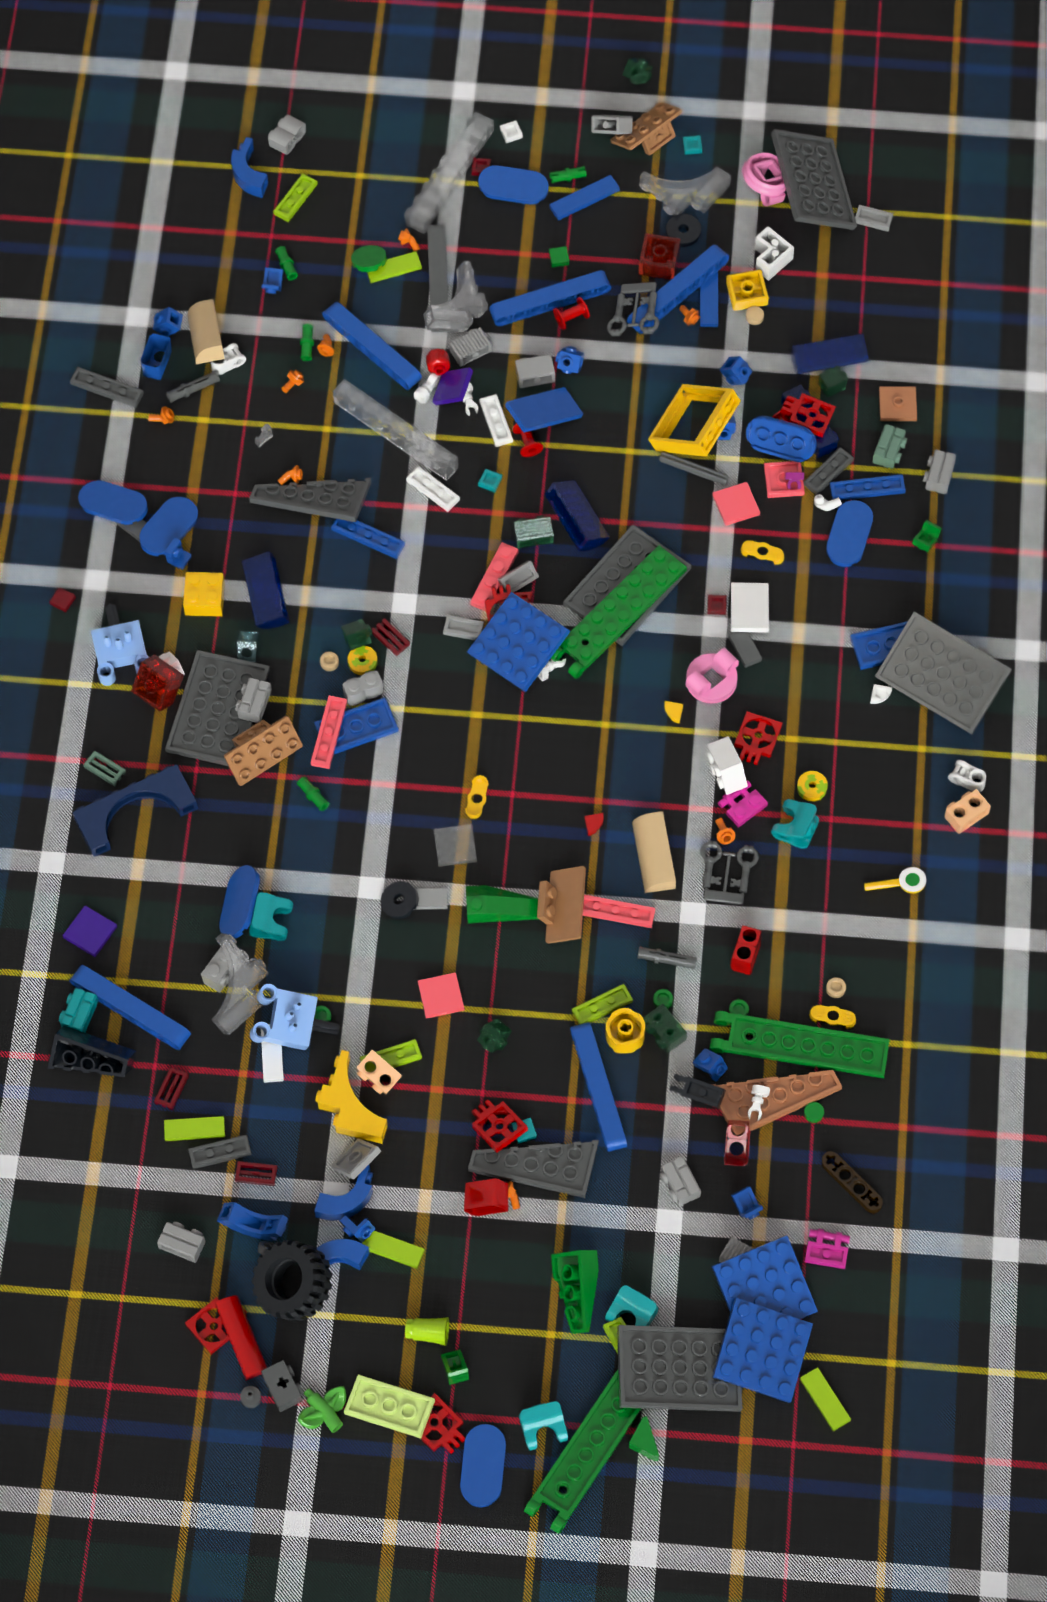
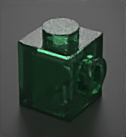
[818,366,848,398]
[341,619,372,650]

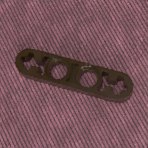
[821,1151,883,1214]

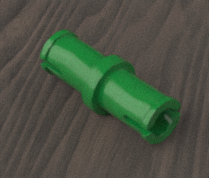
[549,166,587,184]
[275,246,298,281]
[300,323,314,361]
[297,776,330,811]

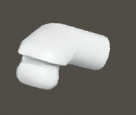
[814,494,842,511]

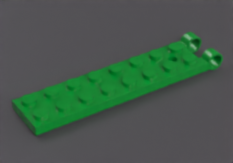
[551,545,687,679]
[709,1011,890,1079]
[524,1370,642,1534]

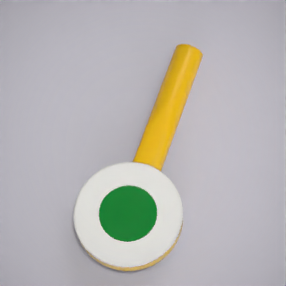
[864,867,926,894]

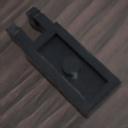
[669,1074,726,1109]

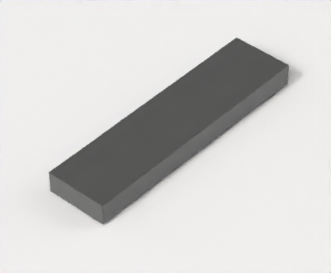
[70,367,144,408]

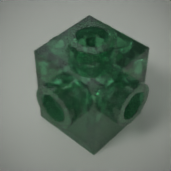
[622,58,653,85]
[477,1019,512,1053]

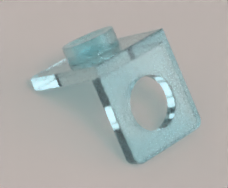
[237,632,258,662]

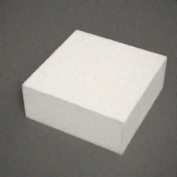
[500,121,523,143]

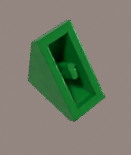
[441,1349,469,1385]
[629,1416,659,1461]

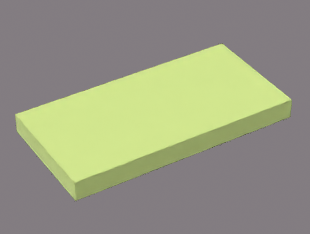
[344,1374,435,1438]

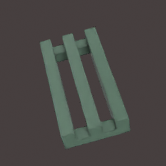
[83,751,126,787]

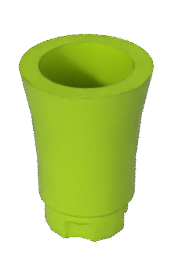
[405,1317,449,1346]

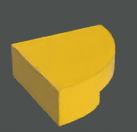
[664,701,683,724]

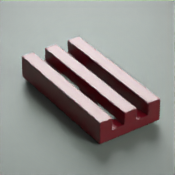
[371,618,410,657]
[154,1067,189,1111]
[235,1161,278,1186]

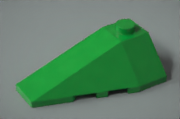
[466,885,538,923]
[551,1250,599,1334]

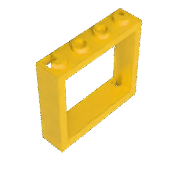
[648,384,741,457]

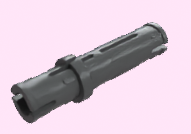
[166,371,220,403]
[637,946,697,969]

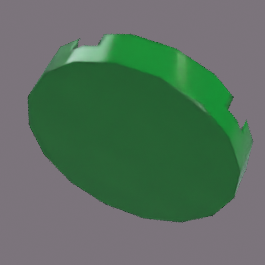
[351,245,387,272]

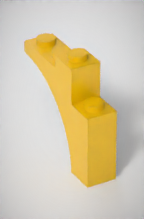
[315,1050,388,1144]

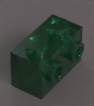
[644,1004,687,1053]

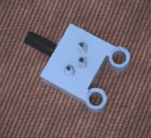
[91,604,153,686]
[249,984,340,1050]

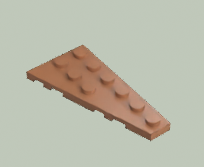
[711,1070,842,1136]

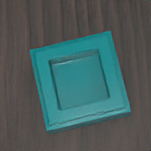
[683,135,702,155]
[478,469,502,493]
[512,1118,537,1144]

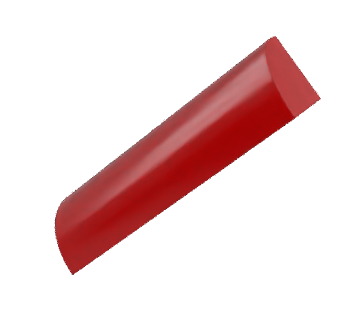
[215,1295,267,1381]

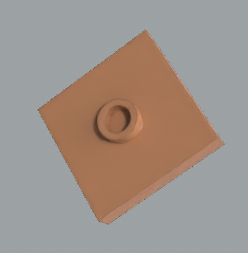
[879,387,917,421]

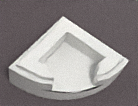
[870,684,892,704]

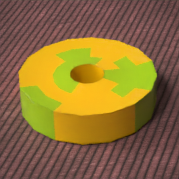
[348,646,378,675]
[797,771,828,802]

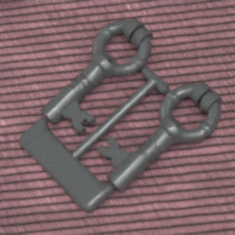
[607,282,660,336]
[700,840,759,905]

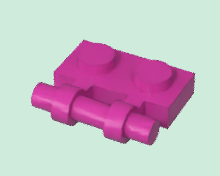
[718,780,768,828]
[805,1229,850,1269]

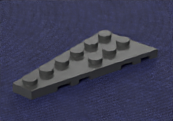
[249,478,372,522]
[468,1140,599,1198]

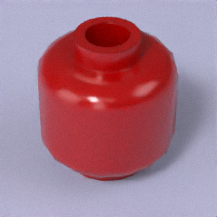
[426,348,450,375]

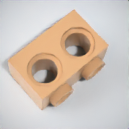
[945,789,991,834]
[356,1050,402,1095]

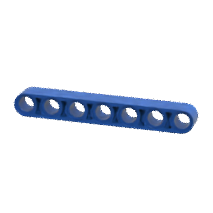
[627,244,730,334]
[489,270,611,326]
[322,301,422,390]
[69,965,191,1050]
[570,1022,627,1152]

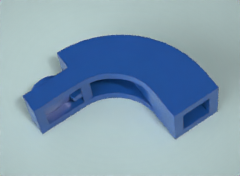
[231,137,268,198]
[314,1165,373,1221]
[217,1202,288,1241]
[317,1239,370,1270]

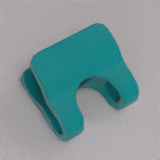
[771,799,819,849]
[249,892,293,941]
[605,1285,659,1326]
[519,1401,568,1451]

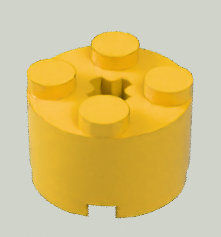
[605,1008,645,1053]

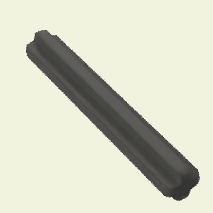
[659,451,729,485]

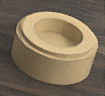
[746,306,764,325]
[320,652,339,671]
[826,977,846,998]

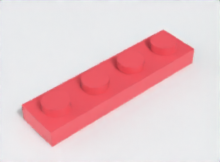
[470,542,519,611]
[311,695,347,769]
[583,895,656,928]

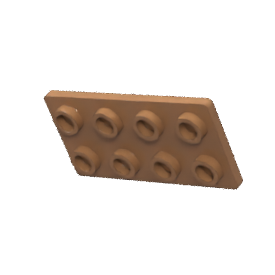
[610,102,683,155]
[224,716,303,786]
[537,866,586,944]

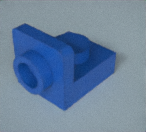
[165,538,192,570]

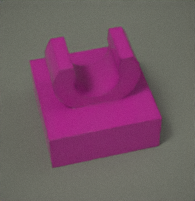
[784,472,804,489]

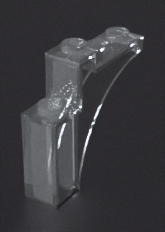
[640,167,731,216]
[423,261,488,332]
[211,933,269,1035]

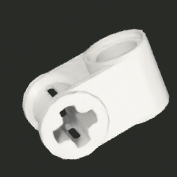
[211,343,246,375]
[948,760,986,792]

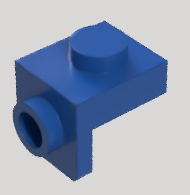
[261,267,284,294]
[692,1048,728,1082]
[731,1186,763,1219]
[340,1215,375,1243]

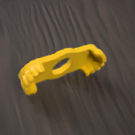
[741,540,784,565]
[465,775,489,819]
[809,1005,856,1029]

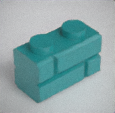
[59,988,99,1033]

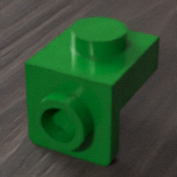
[912,520,942,552]

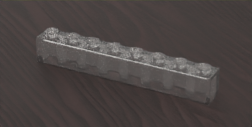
[404,112,494,234]
[333,379,458,481]

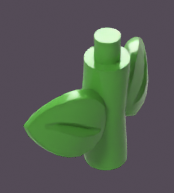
[298,1386,346,1433]

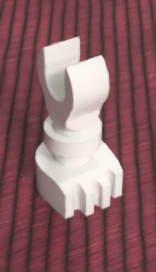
[414,373,439,404]
[463,382,478,416]
[538,658,566,682]
[748,1085,770,1120]

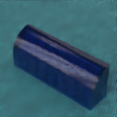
[791,334,869,374]
[544,480,610,551]
[242,551,290,629]

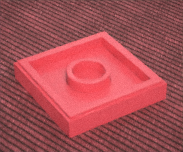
[764,461,805,498]
[712,482,760,526]
[418,973,464,1019]

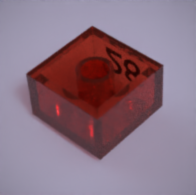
[639,233,681,280]
[131,655,184,711]

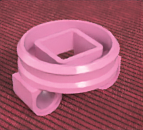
[742,153,786,206]
[685,648,739,704]

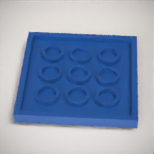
[467,592,570,692]
[712,1235,818,1319]
[712,1298,813,1403]

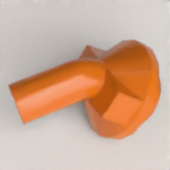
[398,228,420,252]
[679,305,700,326]
[317,334,334,357]
[281,369,304,393]
[148,406,175,424]
[277,465,303,486]
[715,818,736,845]
[508,1181,520,1210]

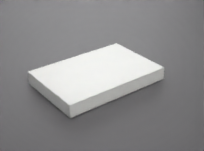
[731,582,769,632]

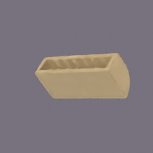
[187,299,225,364]
[632,811,676,893]

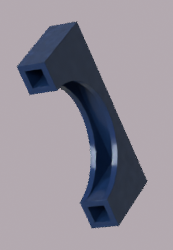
[72,764,198,857]

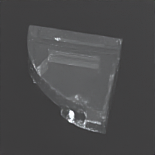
[255,423,273,447]

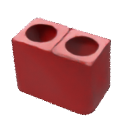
[730,925,762,975]
[724,1120,750,1166]
[464,1178,508,1216]

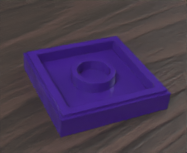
[432,367,473,405]
[63,906,117,957]

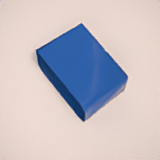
[140,334,172,380]

